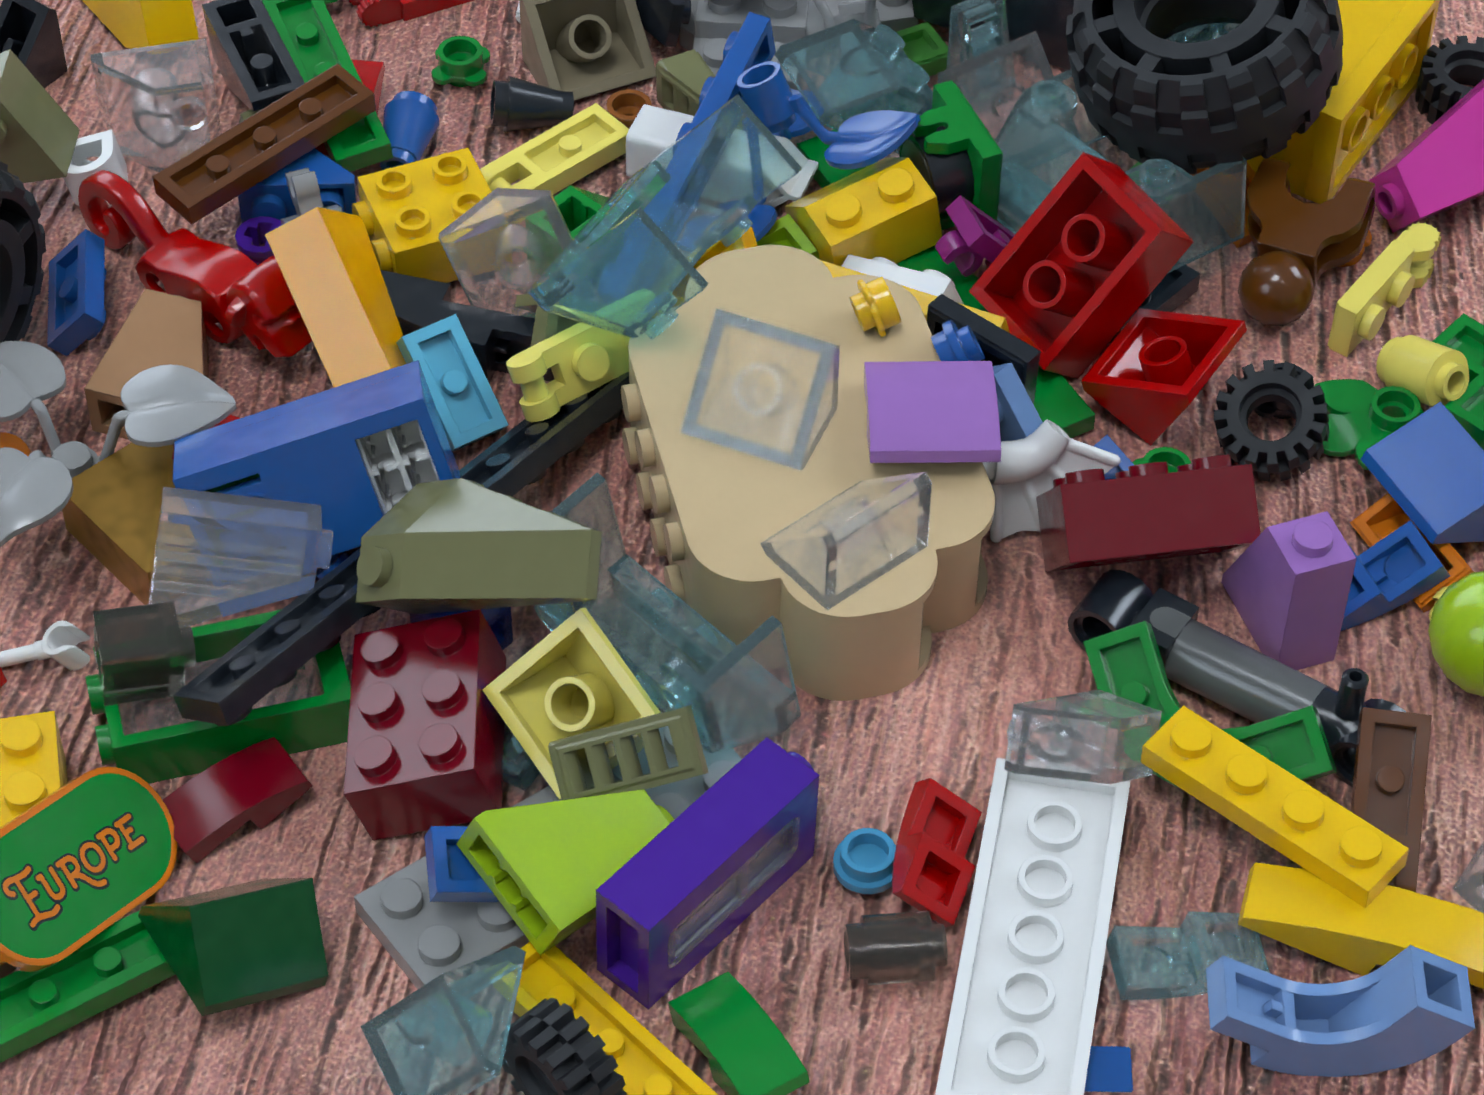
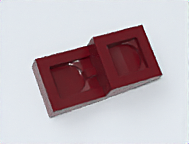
[163,737,313,863]

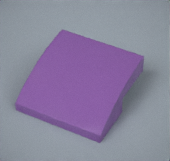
[864,361,1001,463]

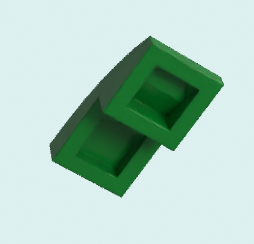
[668,972,810,1095]

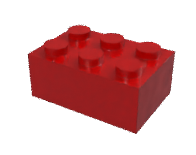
[969,152,1194,379]

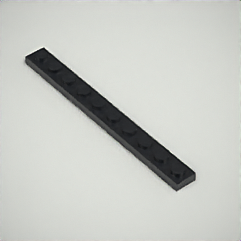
[173,372,629,726]

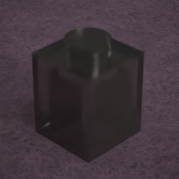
[93,601,196,706]

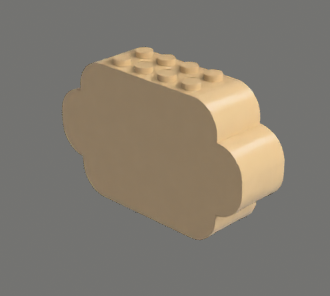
[621,245,995,701]

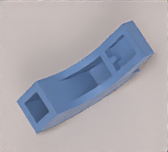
[1206,945,1475,1077]

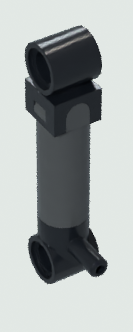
[1067,570,1406,787]

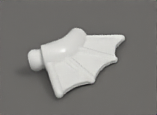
[982,419,1121,543]

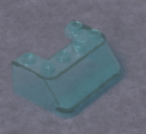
[534,473,801,753]

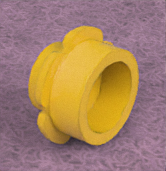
[849,276,901,337]

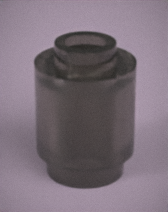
[843,910,948,986]

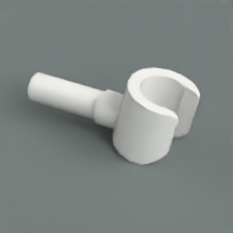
[0,621,90,671]

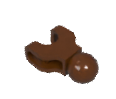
[1238,157,1375,326]

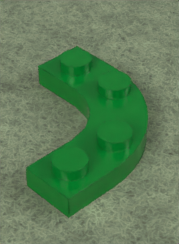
[1083,621,1337,788]

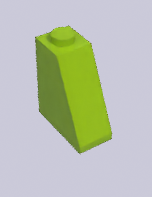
[456,789,674,955]

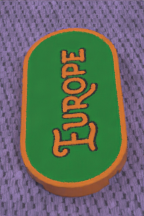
[0,767,177,972]

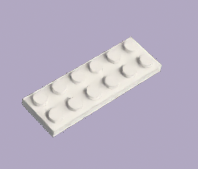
[935,758,1131,1095]

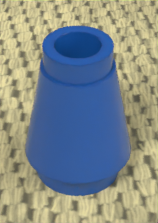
[380,91,439,170]

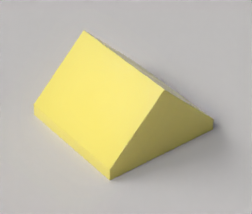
[482,607,661,800]

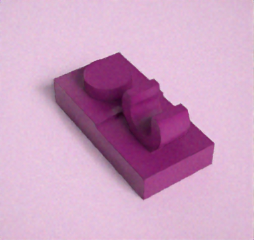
[935,195,1015,277]

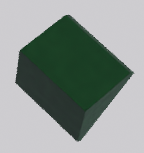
[138,878,329,1016]

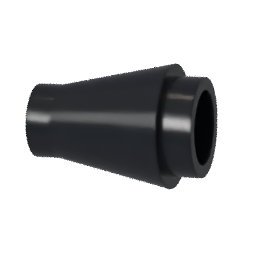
[490,76,574,132]

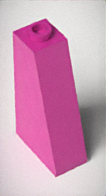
[1369,79,1484,233]

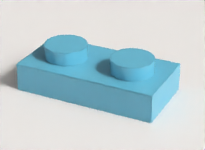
[396,314,509,452]

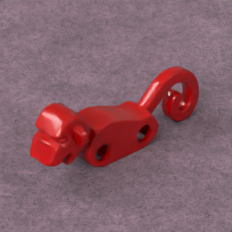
[78,170,312,357]

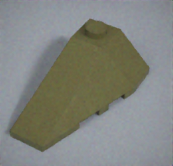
[356,478,602,614]

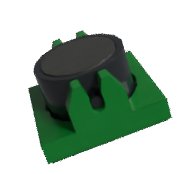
[899,80,1003,230]

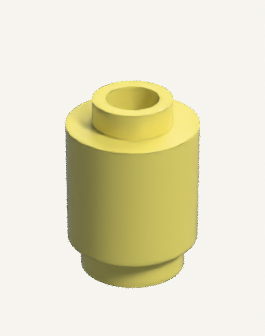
[1376,335,1469,407]

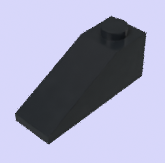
[202,0,305,111]

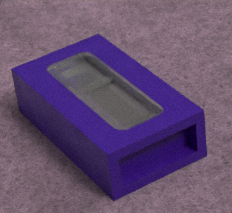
[596,737,819,1010]

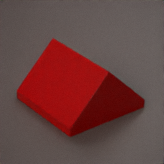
[1081,308,1247,446]

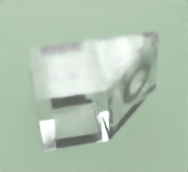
[1004,690,1162,784]

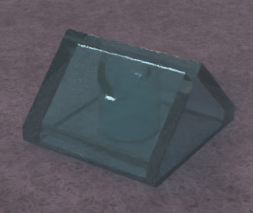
[361,945,526,1095]

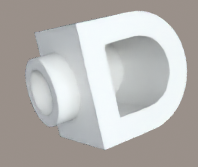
[64,129,128,207]

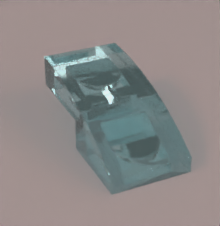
[1106,912,1270,1000]

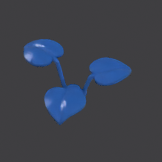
[675,61,921,256]

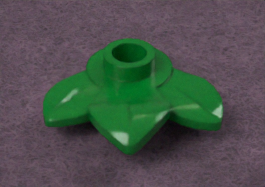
[1315,379,1424,470]

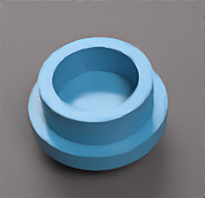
[833,828,896,894]

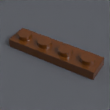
[152,63,376,225]

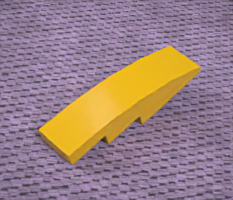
[1238,862,1484,989]

